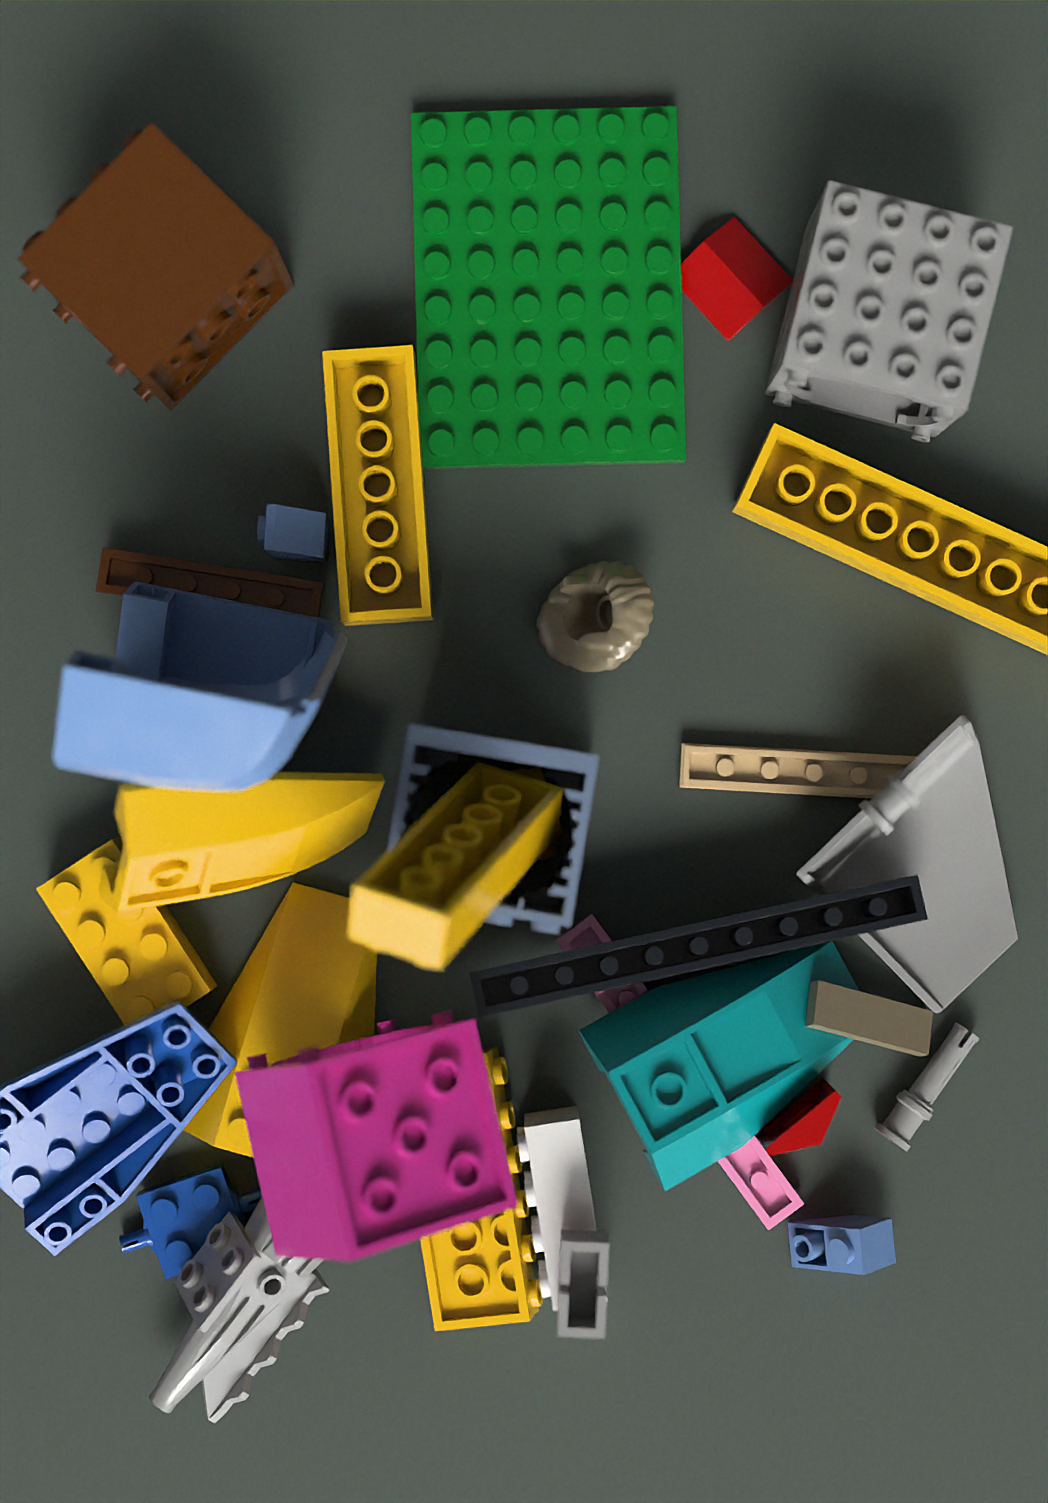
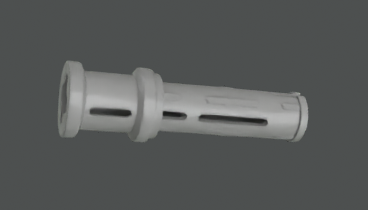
[874,1022,979,1152]

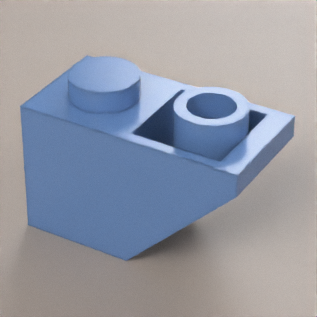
[257,504,330,562]
[788,1215,896,1275]

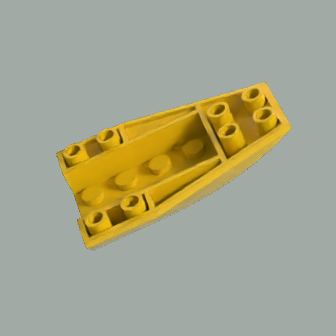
[98,772,385,912]

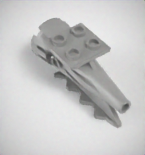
[149,1196,330,1423]

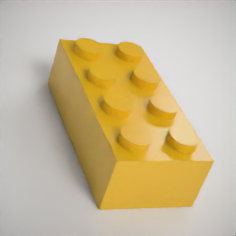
[36,838,218,1025]

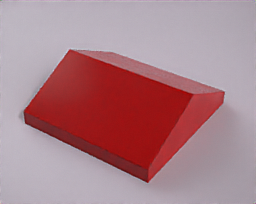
[681,217,793,342]
[756,1078,842,1156]

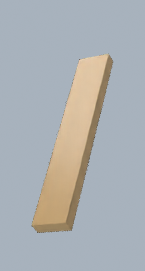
[679,743,918,799]

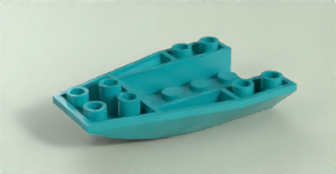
[578,941,859,1191]

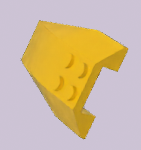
[183,882,378,1158]

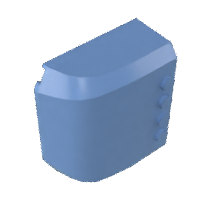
[53,581,347,791]

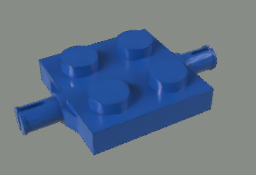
[119,1163,262,1279]

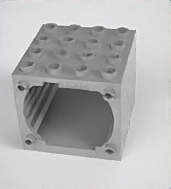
[764,181,1013,442]

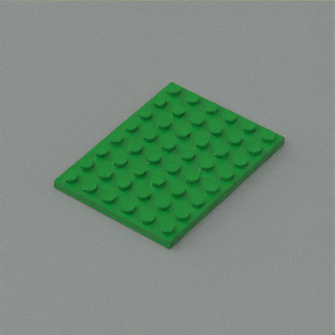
[411,106,686,469]

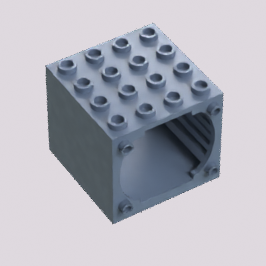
[387,724,599,934]

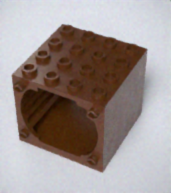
[17,123,294,411]

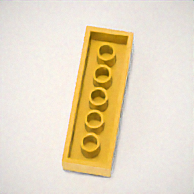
[322,345,434,626]
[348,762,563,970]

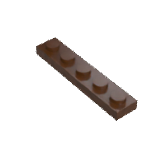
[96,547,325,618]

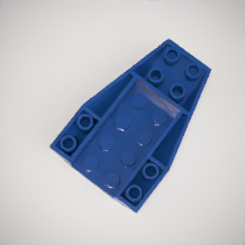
[0,1000,237,1256]

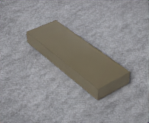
[805,980,933,1057]

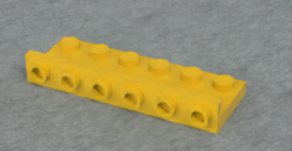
[420,1047,543,1331]

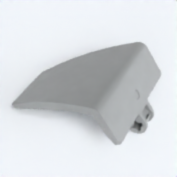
[797,715,1018,1014]

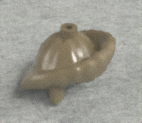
[536,560,654,672]

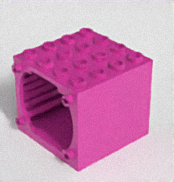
[235,1011,518,1261]

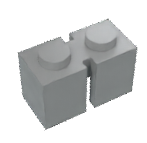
[557,1230,609,1339]

